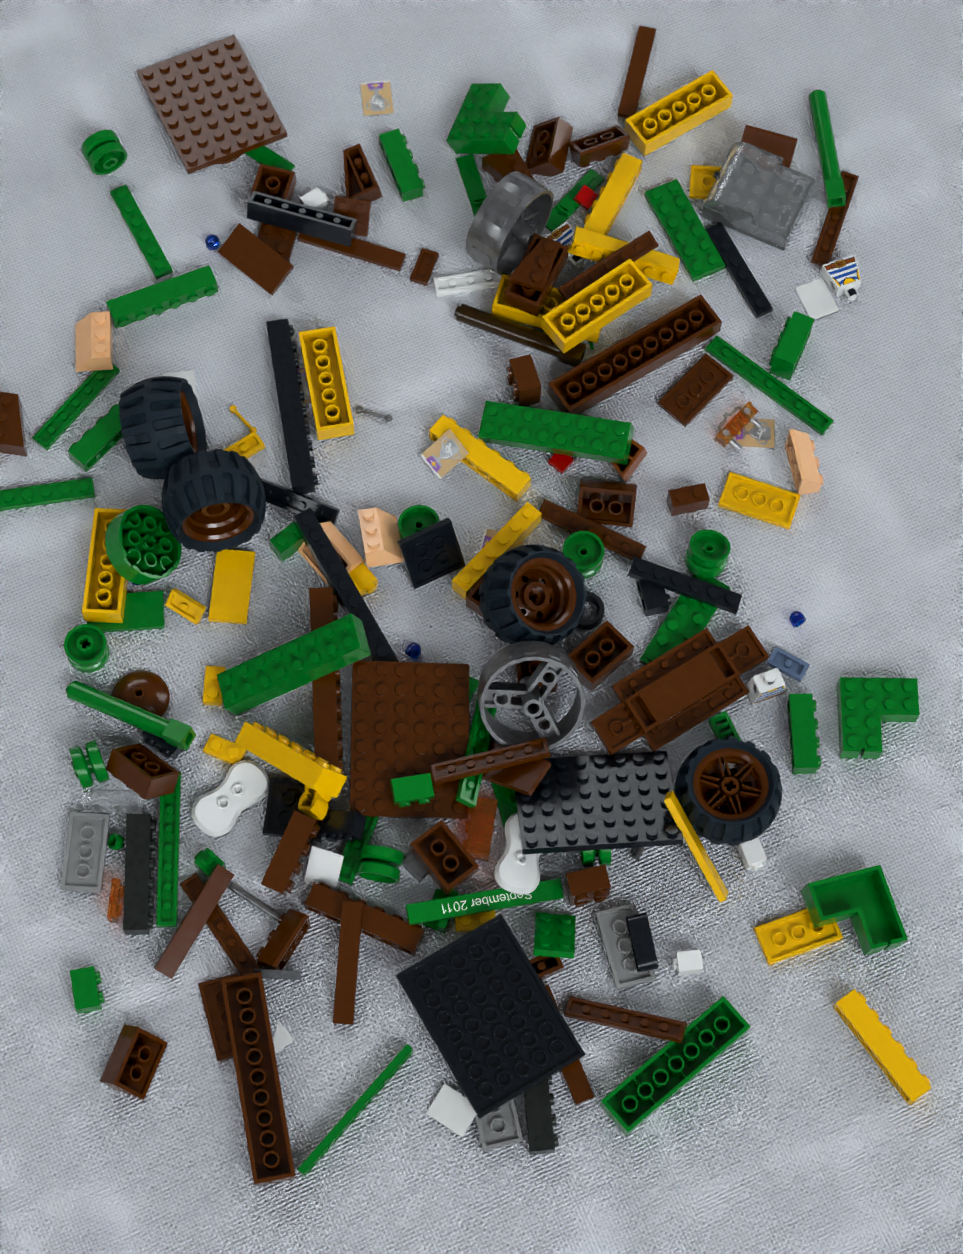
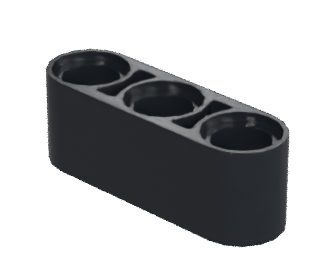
[626,912,658,972]

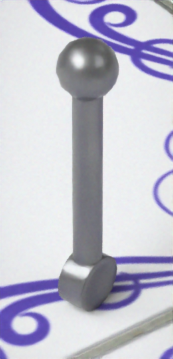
[355,406,393,422]

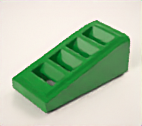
[708,711,741,741]

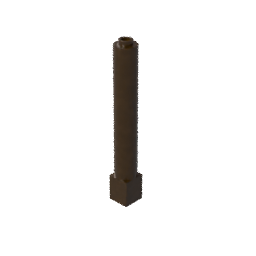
[454,304,586,367]

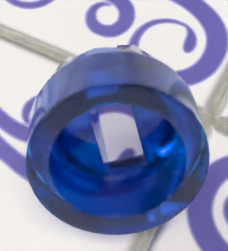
[205,234,220,250]
[789,611,806,628]
[405,642,421,659]

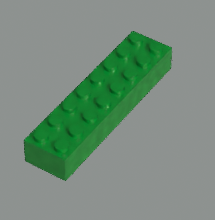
[478,401,634,465]
[217,613,371,715]
[600,996,751,1137]

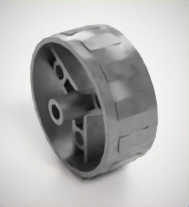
[466,171,554,275]
[477,640,585,749]

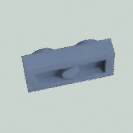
[766,647,810,682]

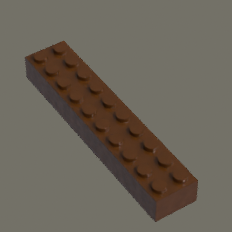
[547,294,722,415]
[309,587,344,774]
[221,972,296,1187]

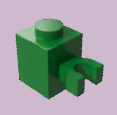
[194,847,226,878]

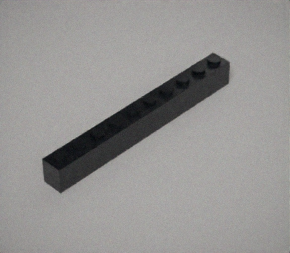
[266,319,318,494]
[293,507,399,662]

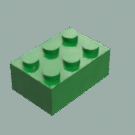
[769,311,815,381]

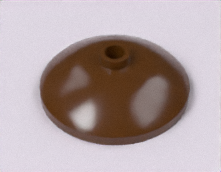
[112,670,170,725]

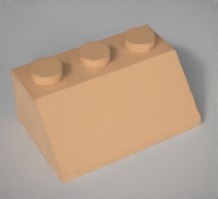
[75,311,113,372]
[785,429,823,495]
[358,507,404,568]
[298,521,366,587]

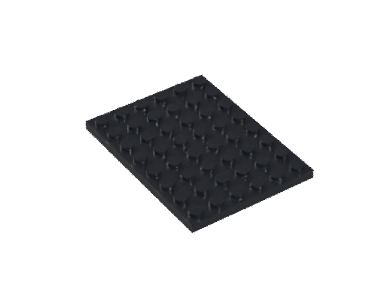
[514,751,683,855]
[396,914,586,1119]

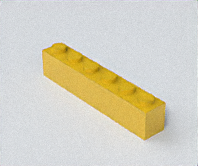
[583,153,643,236]
[569,226,680,285]
[429,415,531,502]
[452,502,542,600]
[833,989,932,1105]

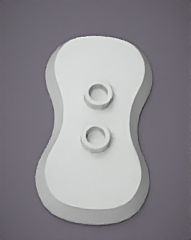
[191,760,270,837]
[494,812,540,894]

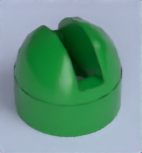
[108,833,125,850]

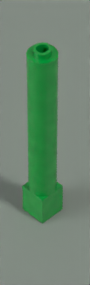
[808,89,846,208]
[66,681,196,751]

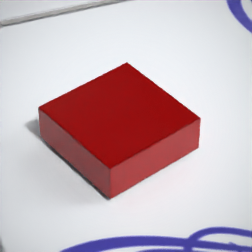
[573,184,599,210]
[548,454,574,474]

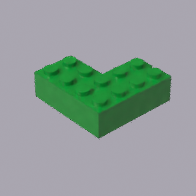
[446,83,527,154]
[837,677,919,759]
[801,865,908,956]

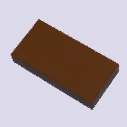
[410,248,439,286]

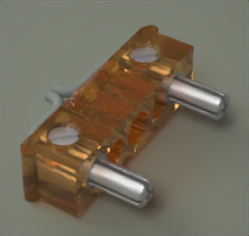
[714,402,763,451]

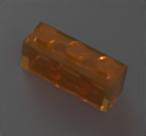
[463,797,498,862]

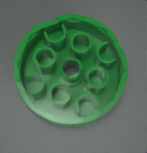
[105,505,182,585]

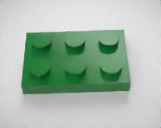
[533,913,576,959]

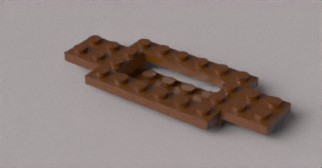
[590,625,770,756]

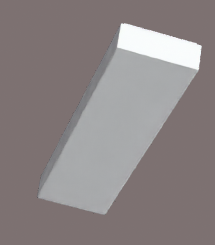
[433,269,502,297]

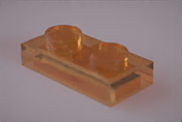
[107,878,124,923]

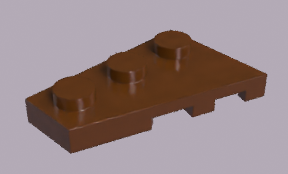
[508,237,561,292]

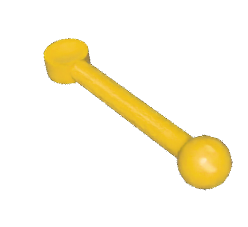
[229,405,257,433]

